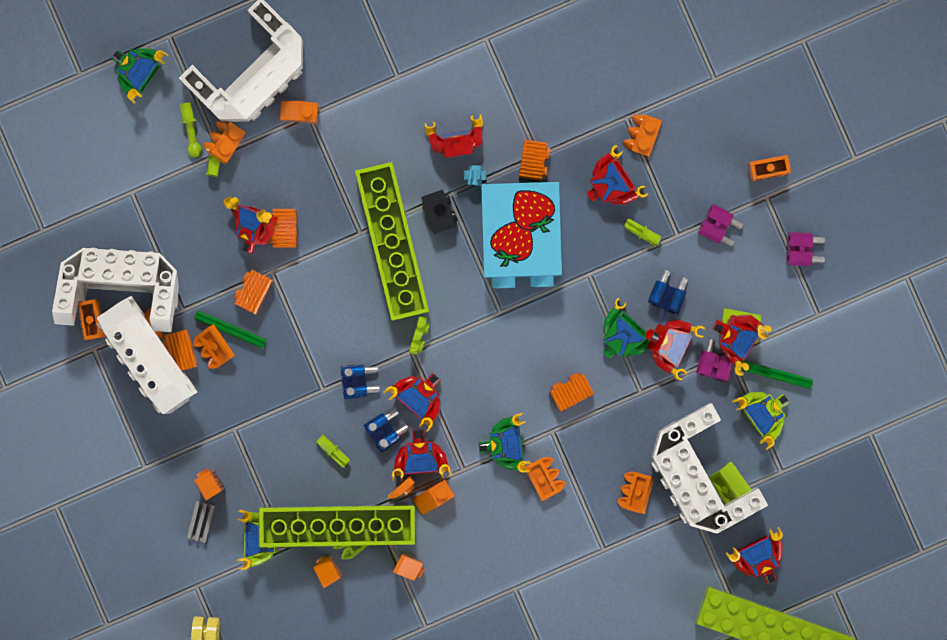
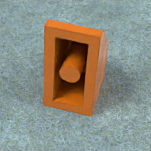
[279,101,319,124]
[412,479,455,515]
[393,552,425,581]
[313,555,343,588]

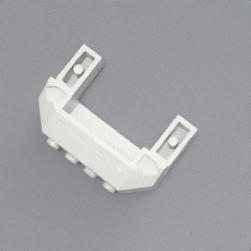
[179,0,303,122]
[52,248,179,332]
[97,296,198,414]
[651,403,768,533]

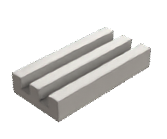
[187,501,216,543]

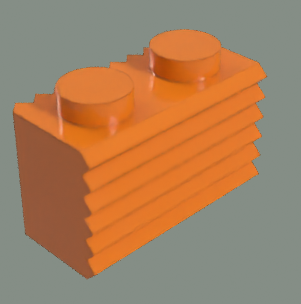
[519,140,550,182]
[747,155,791,182]
[269,209,297,248]
[233,270,274,314]
[78,299,106,340]
[162,330,198,371]
[549,372,594,412]
[194,468,225,500]

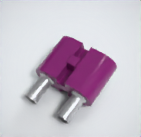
[698,204,743,247]
[786,232,825,266]
[696,339,733,382]

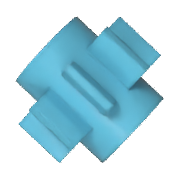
[464,165,486,186]

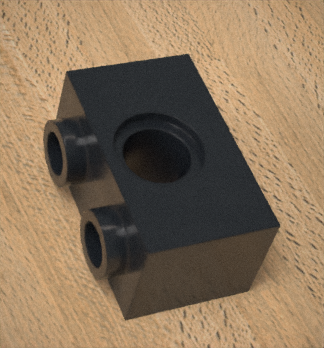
[421,189,458,234]

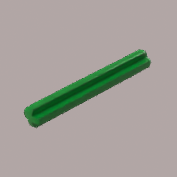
[194,311,266,349]
[741,360,813,389]

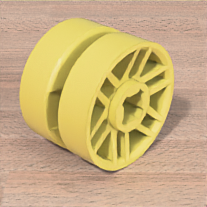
[191,616,220,640]

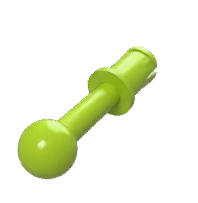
[179,102,202,158]

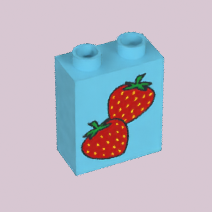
[481,182,562,288]

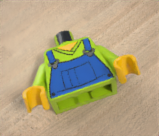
[733,392,790,450]
[237,509,277,570]

